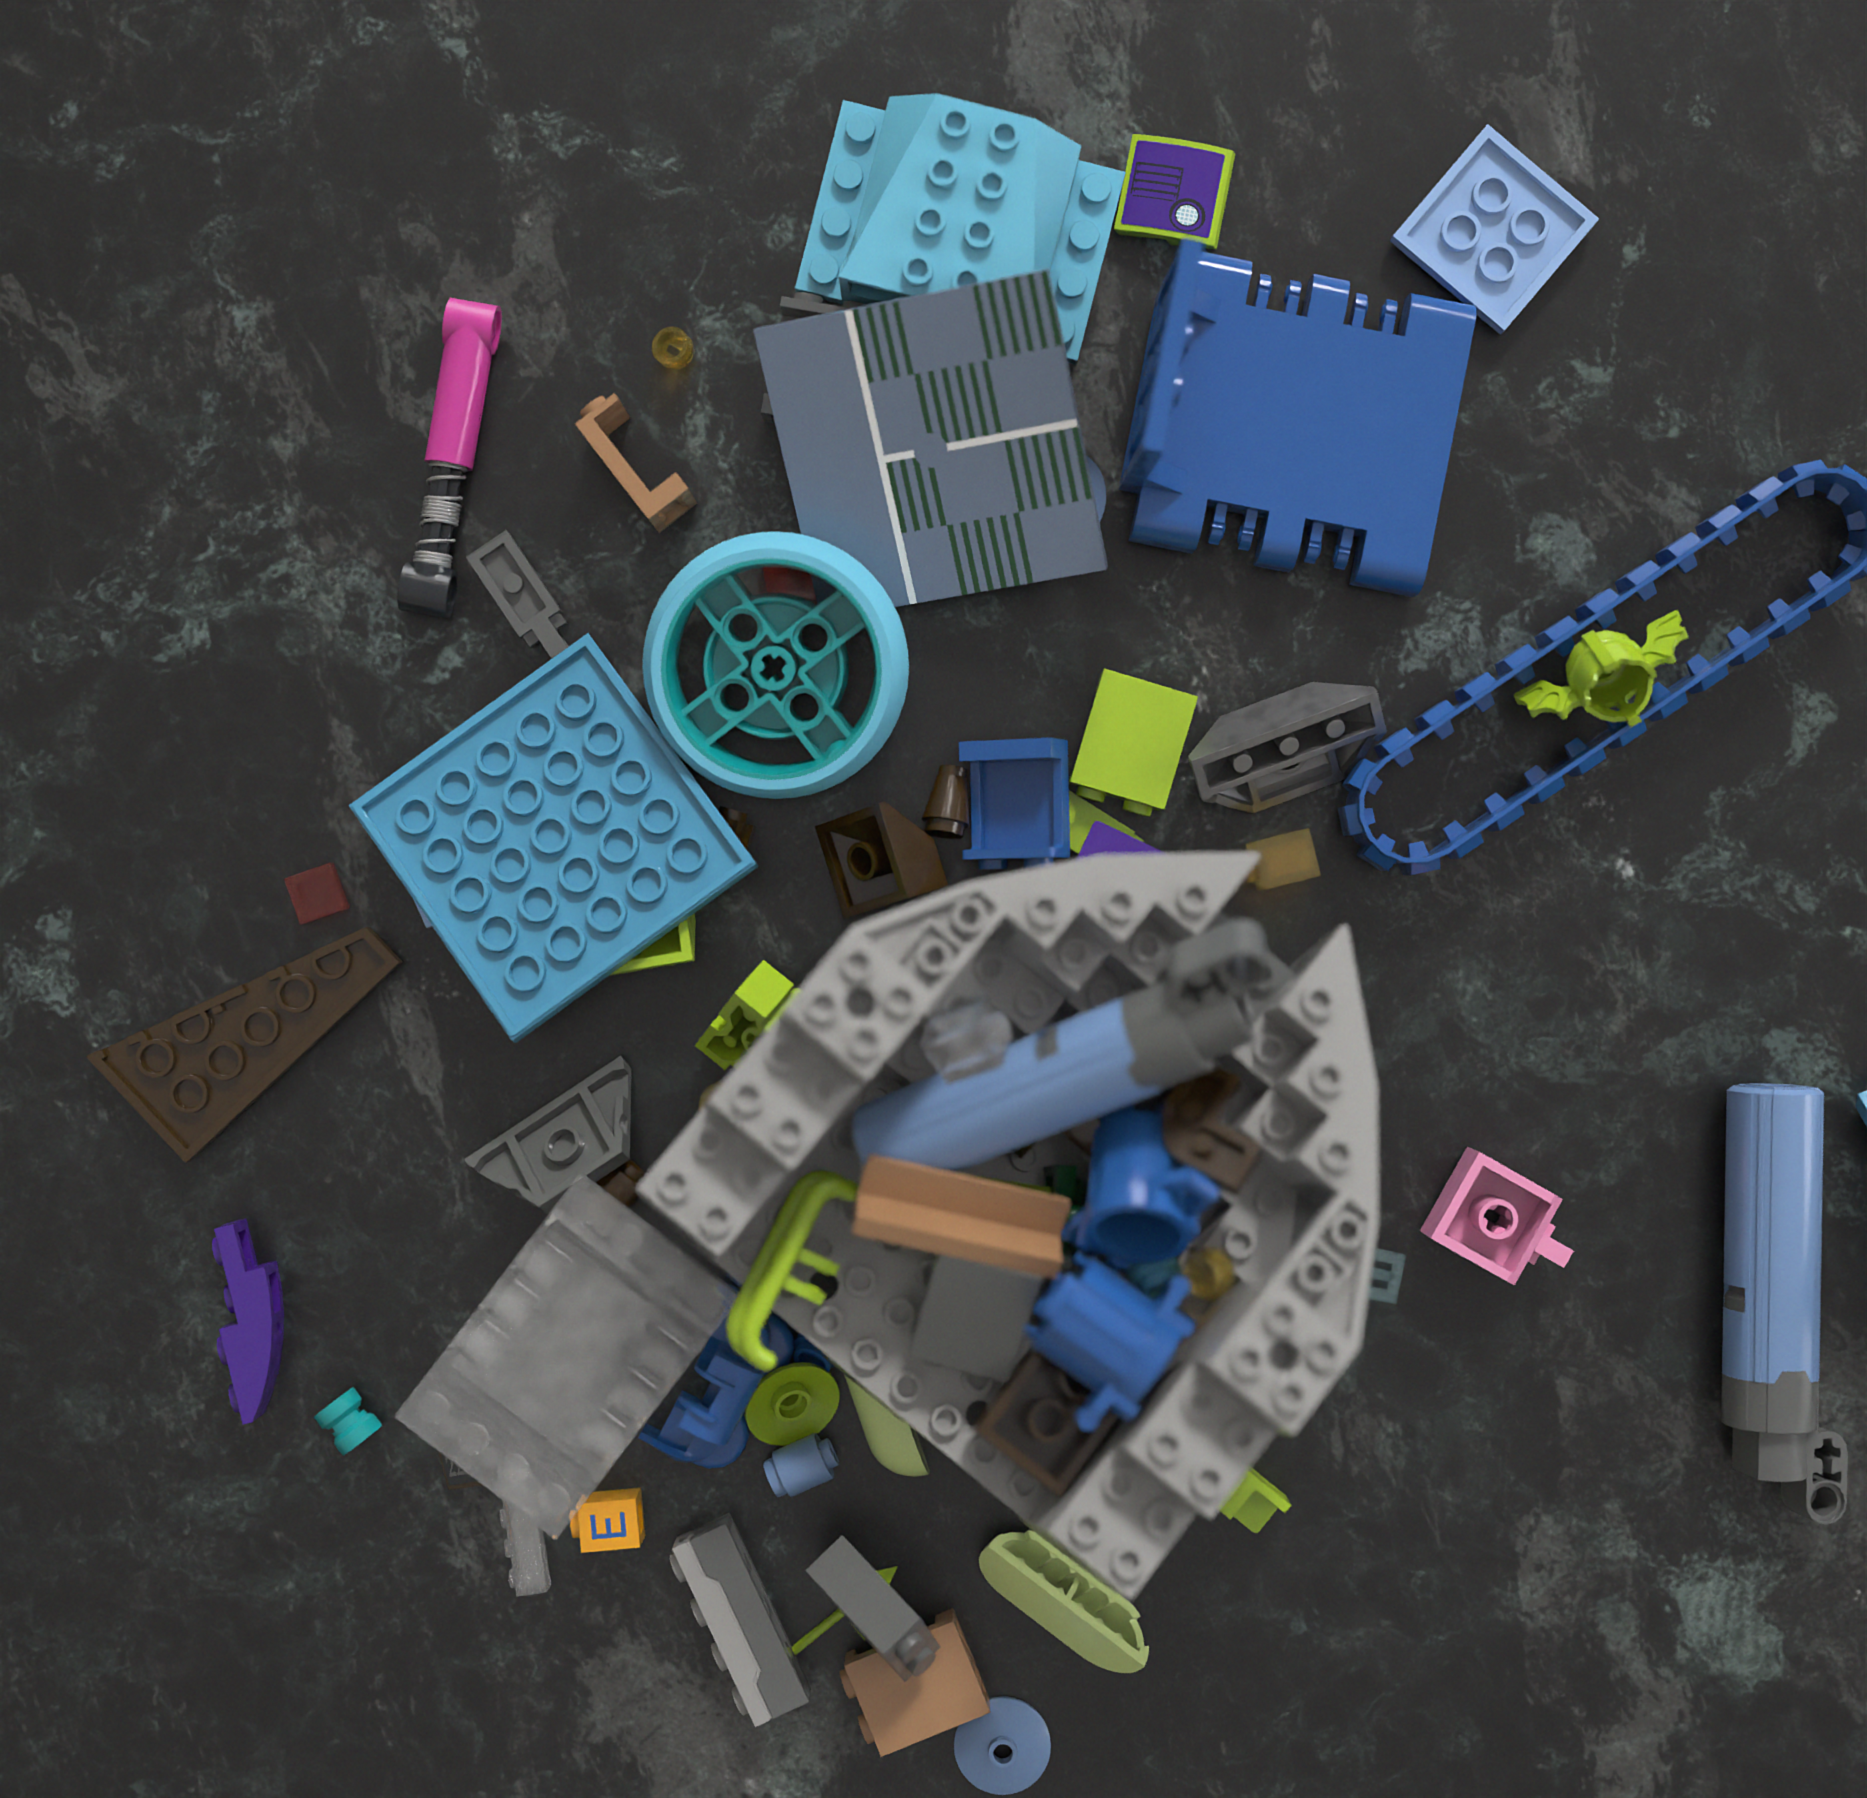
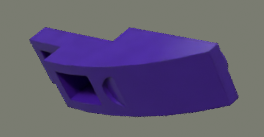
[212,1218,284,1424]

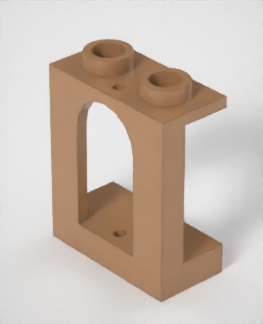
[575,393,697,533]

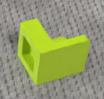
[1218,1467,1292,1533]

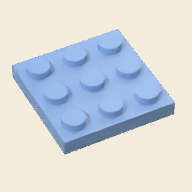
[1390,124,1599,335]

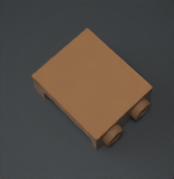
[839,1608,990,1757]

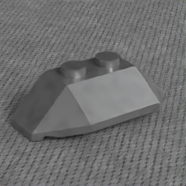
[1188,682,1387,813]

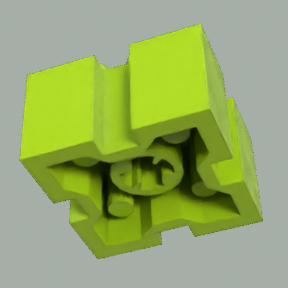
[695,960,800,1070]

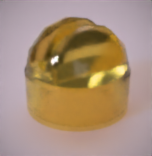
[652,327,695,370]

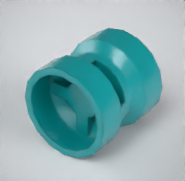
[313,1387,382,1456]

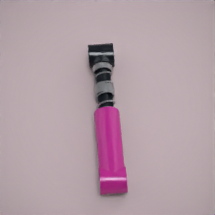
[397,298,502,618]

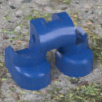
[638,1280,795,1469]

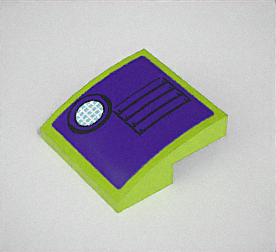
[1114,134,1235,249]

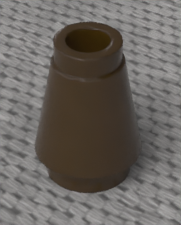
[921,765,969,839]

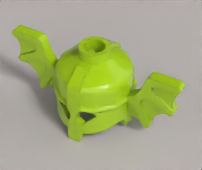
[1514,610,1688,727]

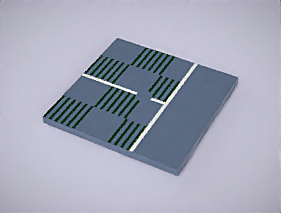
[753,268,1108,607]

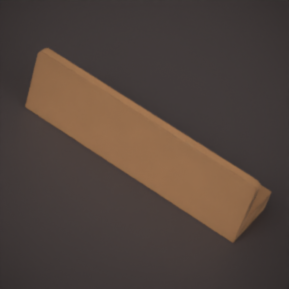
[852,1154,1070,1279]

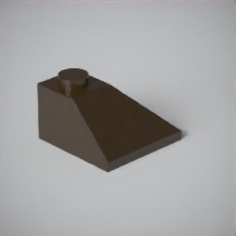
[815,802,948,919]

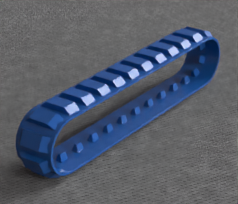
[1337,460,1867,876]

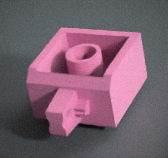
[1420,1147,1573,1285]

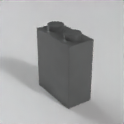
[805,1535,941,1682]

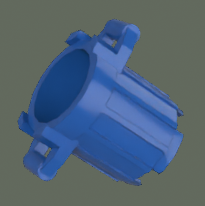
[1062,1102,1220,1271]
[1022,1252,1195,1430]

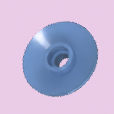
[954,1696,1051,1795]

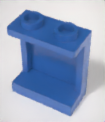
[959,738,1070,869]

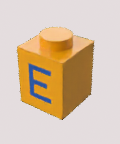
[570,1488,645,1553]

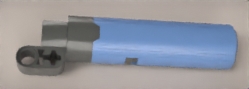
[852,919,1268,1173]
[1721,1083,1848,1525]

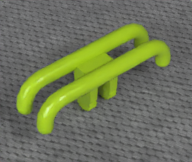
[726,1169,859,1371]

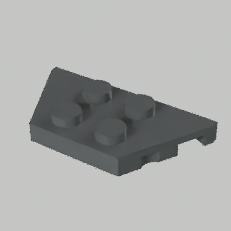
[465,1056,631,1214]

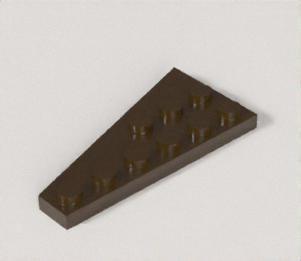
[86,927,403,1163]

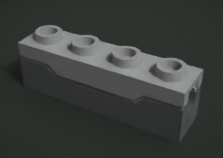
[670,1513,811,1727]

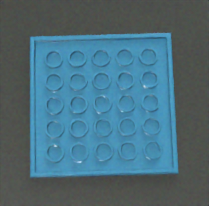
[349,633,759,1043]

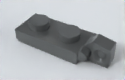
[466,530,569,658]

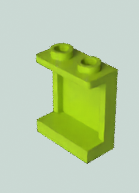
[1069,668,1198,817]

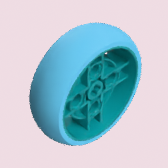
[643,532,909,799]

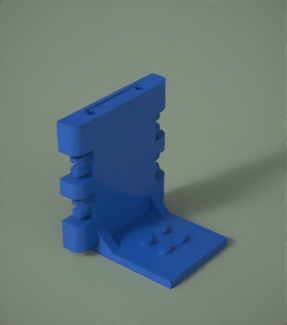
[1118,238,1477,597]

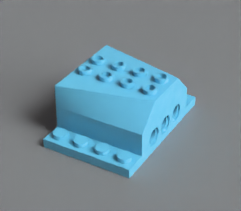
[795,94,1126,364]

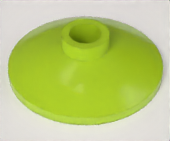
[745,1362,840,1446]

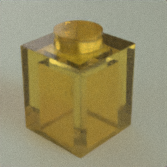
[1246,828,1321,890]

